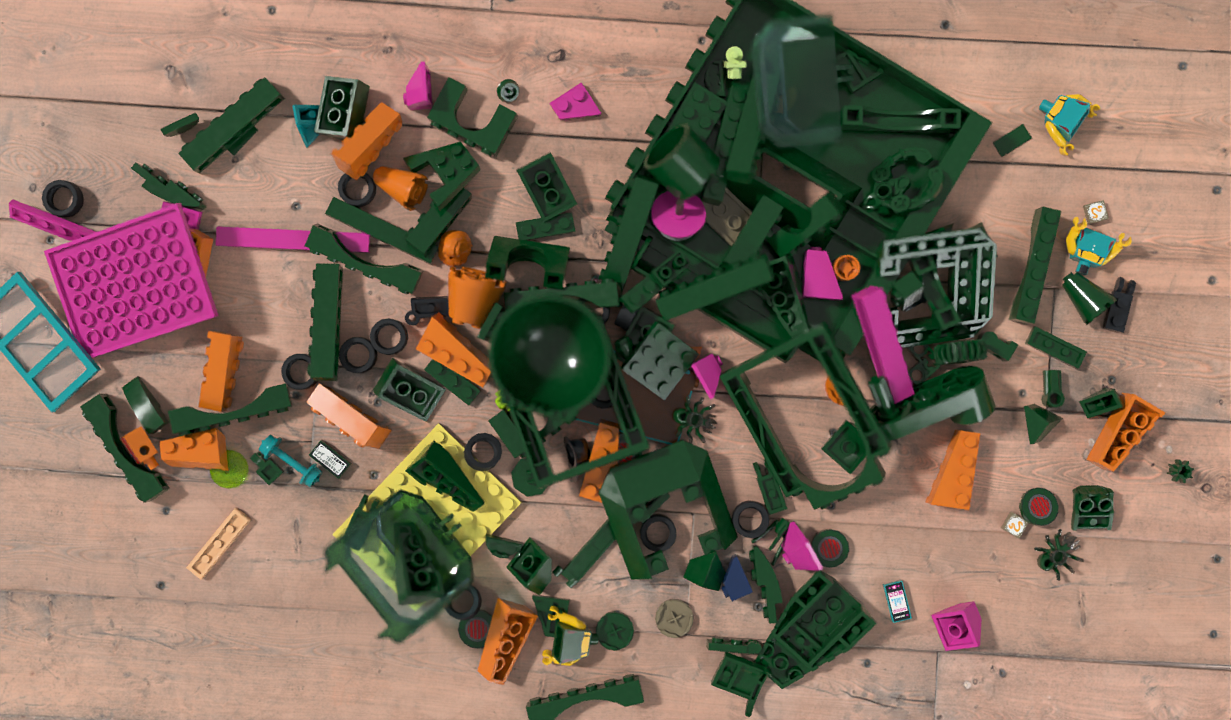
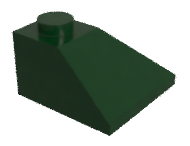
[506,537,552,596]

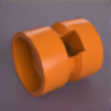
[831,255,860,281]

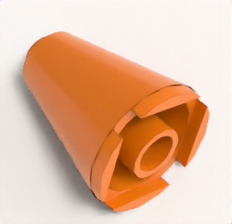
[373,166,428,211]

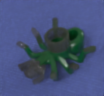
[673,396,717,443]
[1034,529,1084,581]

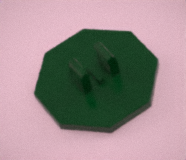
[511,458,547,497]

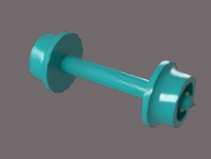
[258,435,322,488]

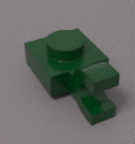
[250,451,284,485]

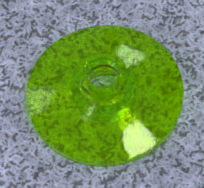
[210,450,248,488]

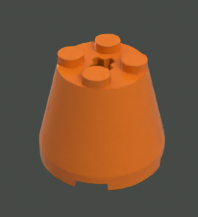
[448,266,507,329]

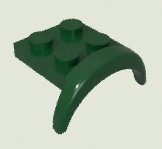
[711,652,772,717]

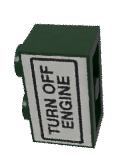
[890,271,924,311]

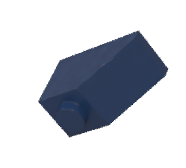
[721,554,753,601]

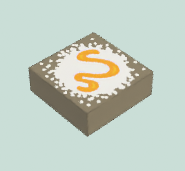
[1083,200,1109,224]
[1001,512,1028,538]

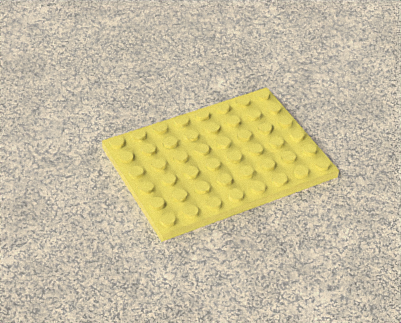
[332,423,522,614]

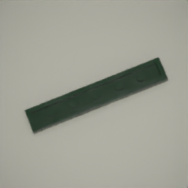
[325,197,438,265]

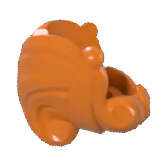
[438,230,473,267]

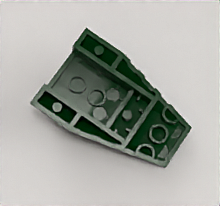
[754,571,877,689]

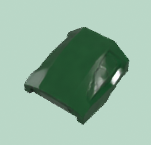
[1071,485,1114,531]

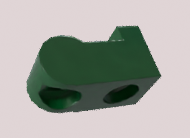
[977,332,1018,361]

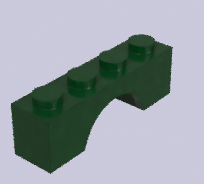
[768,190,845,258]
[908,254,961,332]

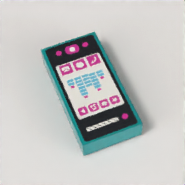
[883,580,912,623]

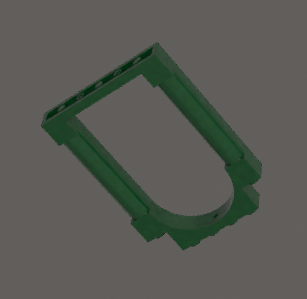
[508,315,650,489]
[719,321,893,510]

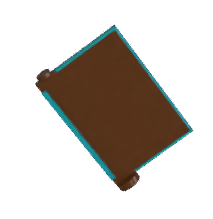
[576,351,700,445]

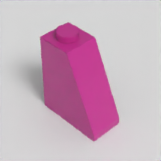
[801,247,842,301]

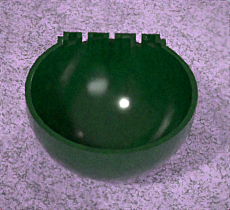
[488,294,611,423]

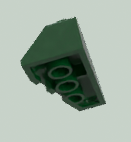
[756,256,809,337]
[405,440,485,512]
[394,522,444,605]

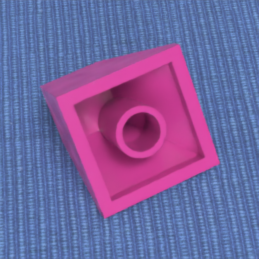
[403,61,433,110]
[691,353,723,400]
[781,521,823,571]
[931,601,982,651]

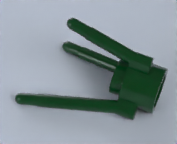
[751,518,790,566]

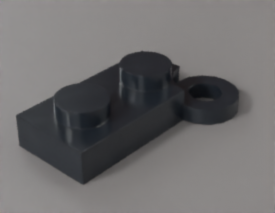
[405,296,450,326]

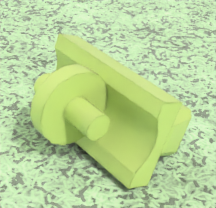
[723,46,746,79]

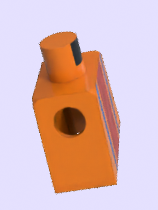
[120,426,159,471]

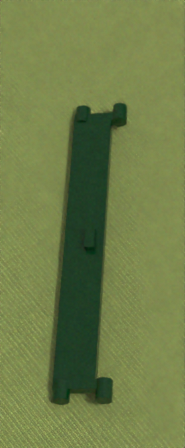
[552,500,650,589]

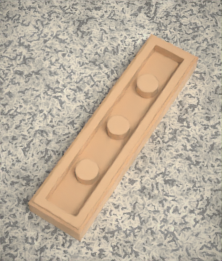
[186,508,252,580]

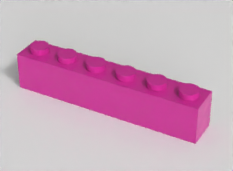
[852,286,914,404]

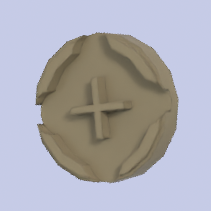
[655,599,694,638]

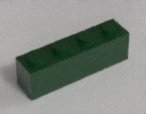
[405,188,472,257]

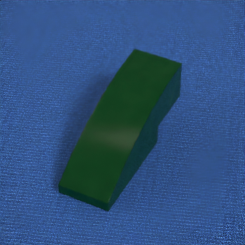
[122,376,169,434]

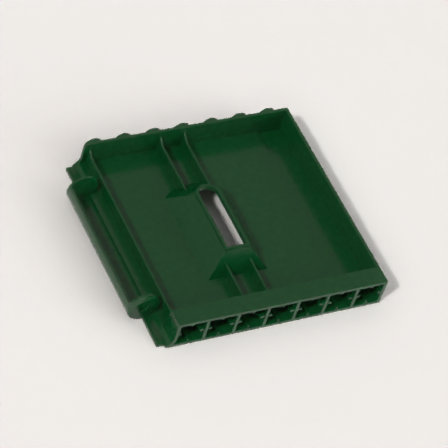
[604,0,993,364]

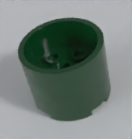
[644,123,720,200]

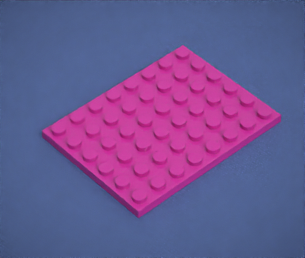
[44,203,219,358]

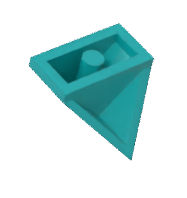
[292,105,320,149]

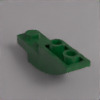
[131,162,207,209]
[620,249,693,314]
[749,544,783,624]

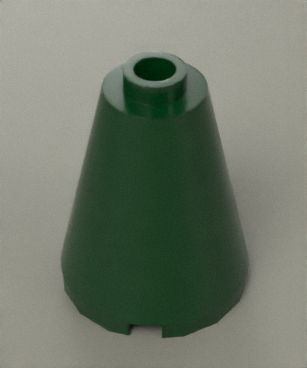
[1062,272,1117,325]

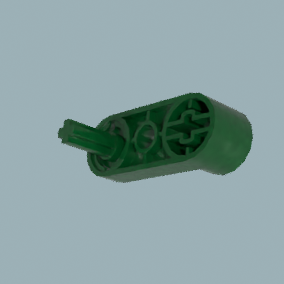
[867,366,996,441]

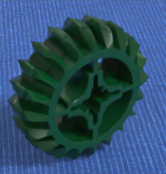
[933,339,988,365]

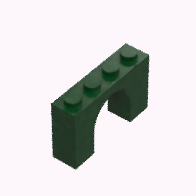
[427,77,518,157]
[485,236,570,290]
[488,409,579,458]

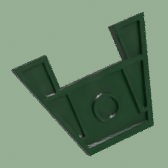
[403,141,481,211]

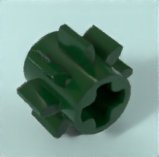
[1167,459,1194,483]

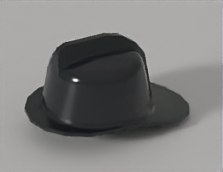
[564,436,590,482]

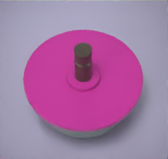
[651,191,706,241]

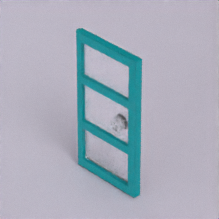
[0,272,101,413]

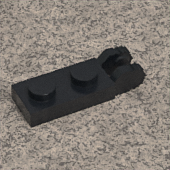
[1103,277,1136,333]

